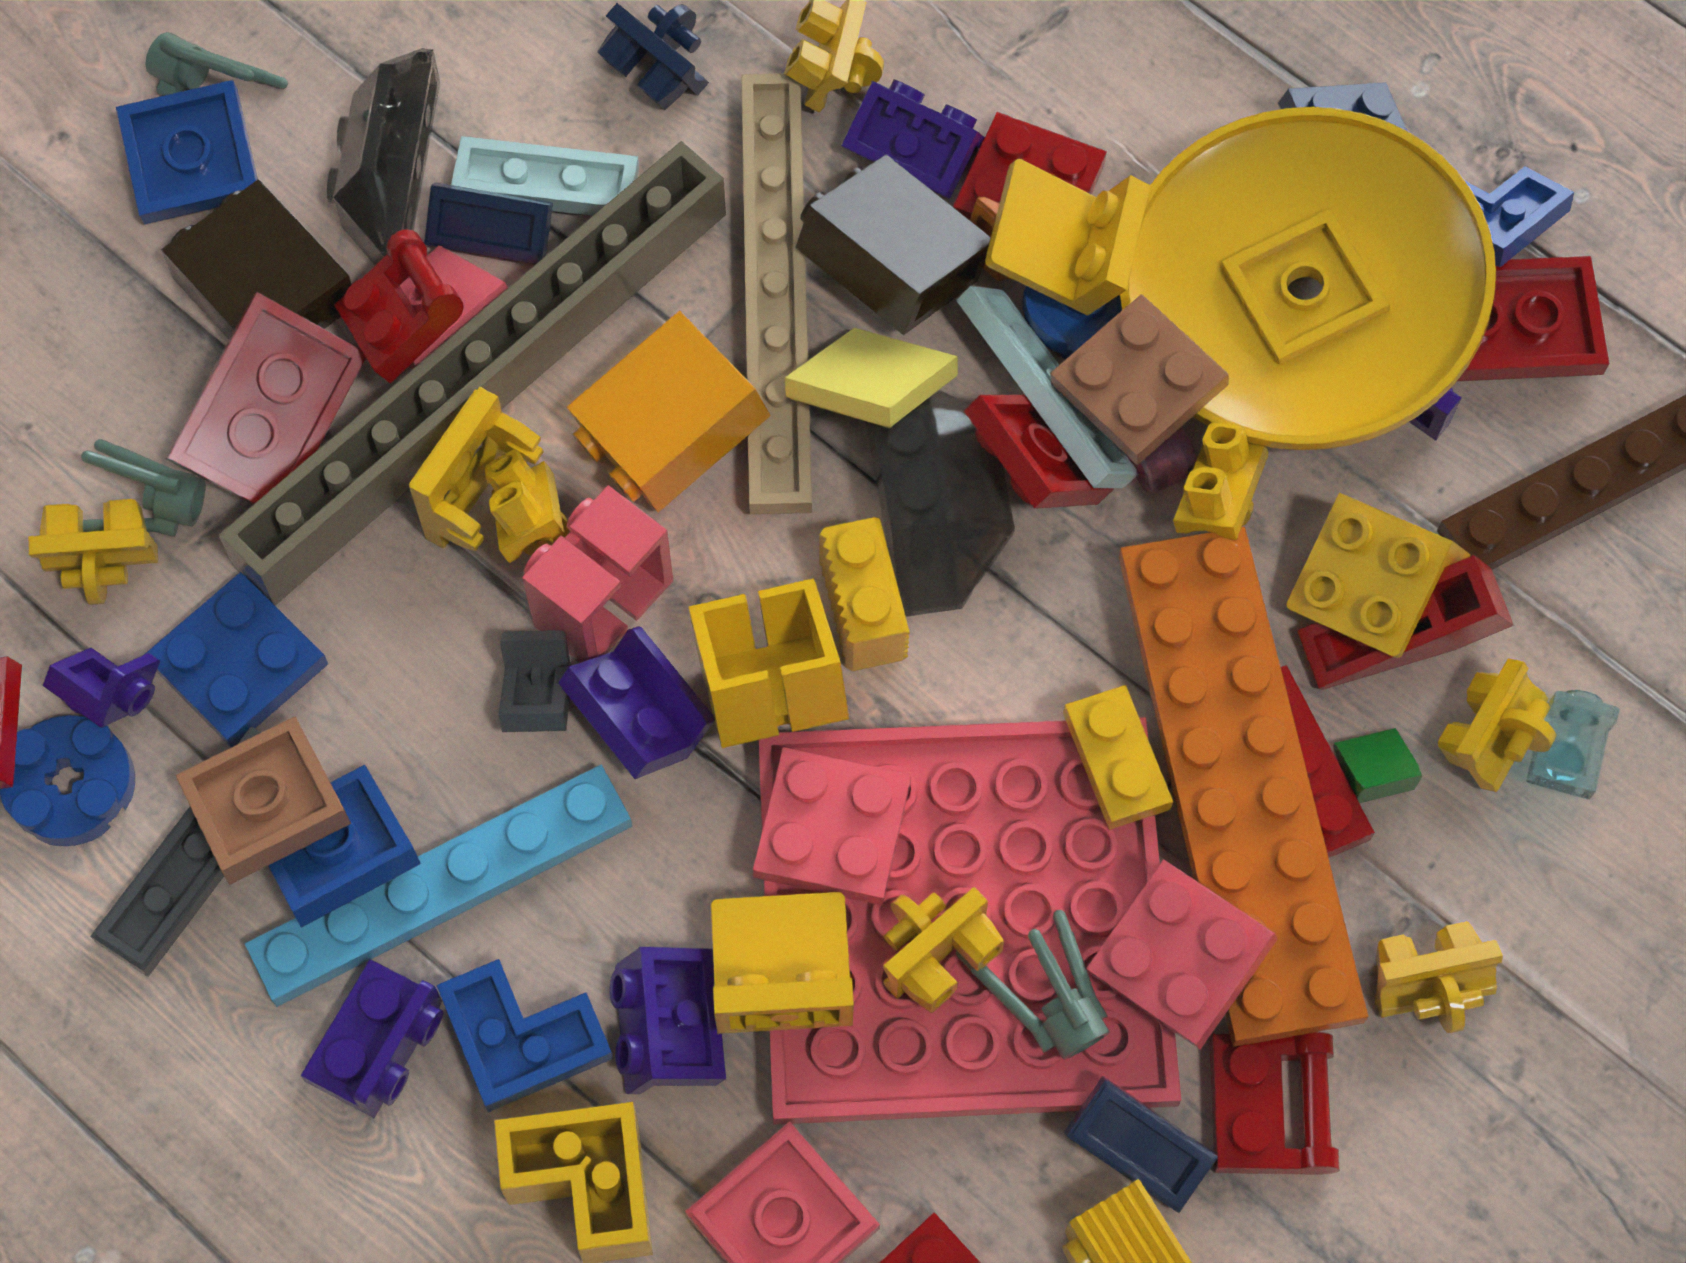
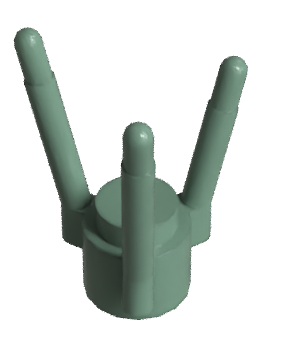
[145,32,288,96]
[81,439,206,537]
[956,910,1110,1060]

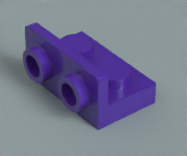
[841,79,985,199]
[558,626,714,779]
[610,947,726,1094]
[300,959,443,1118]

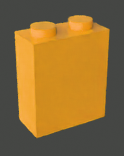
[566,310,771,513]

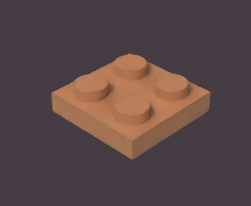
[1050,294,1229,465]
[175,716,351,885]

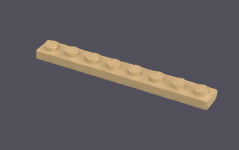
[741,73,812,514]

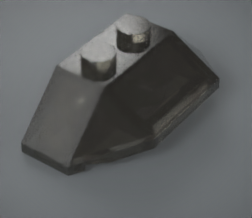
[327,48,440,265]
[865,390,1015,617]

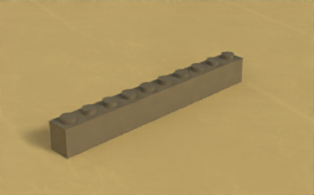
[219,141,726,605]

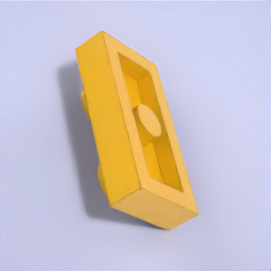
[1063,685,1173,830]

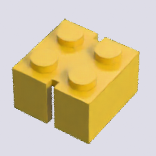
[688,578,849,748]

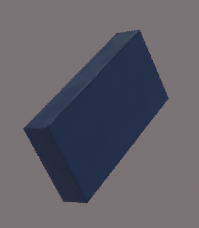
[424,182,553,264]
[1064,1076,1218,1213]

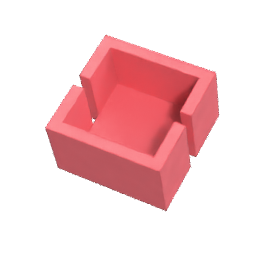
[522,485,673,663]

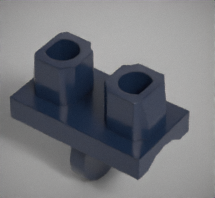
[597,3,709,110]

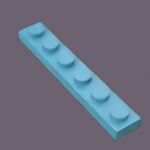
[244,764,632,1007]

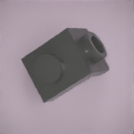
[499,630,571,732]

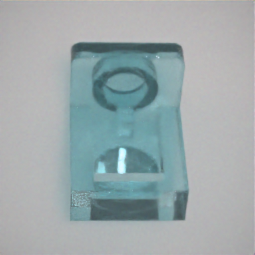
[1526,690,1620,800]

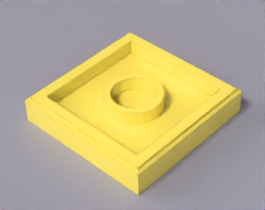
[785,328,958,428]

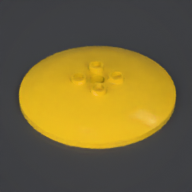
[1120,107,1496,450]

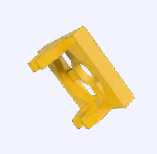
[409,386,544,551]

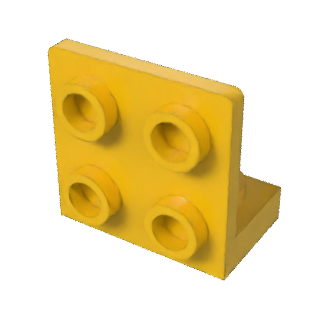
[985,159,1151,316]
[1286,492,1471,658]
[711,892,854,1034]

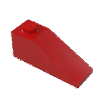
[1297,555,1514,690]

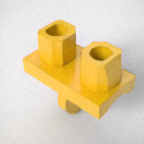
[784,0,884,113]
[1173,423,1269,540]
[484,449,570,564]
[28,499,158,605]
[1438,658,1557,792]
[883,887,1004,1013]
[1375,921,1503,1033]

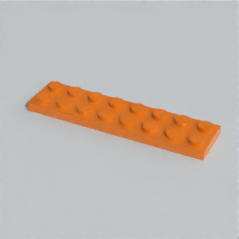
[1119,527,1369,1047]

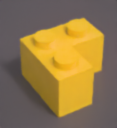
[494,1102,653,1263]

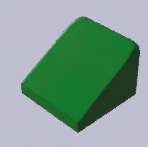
[1333,728,1422,803]

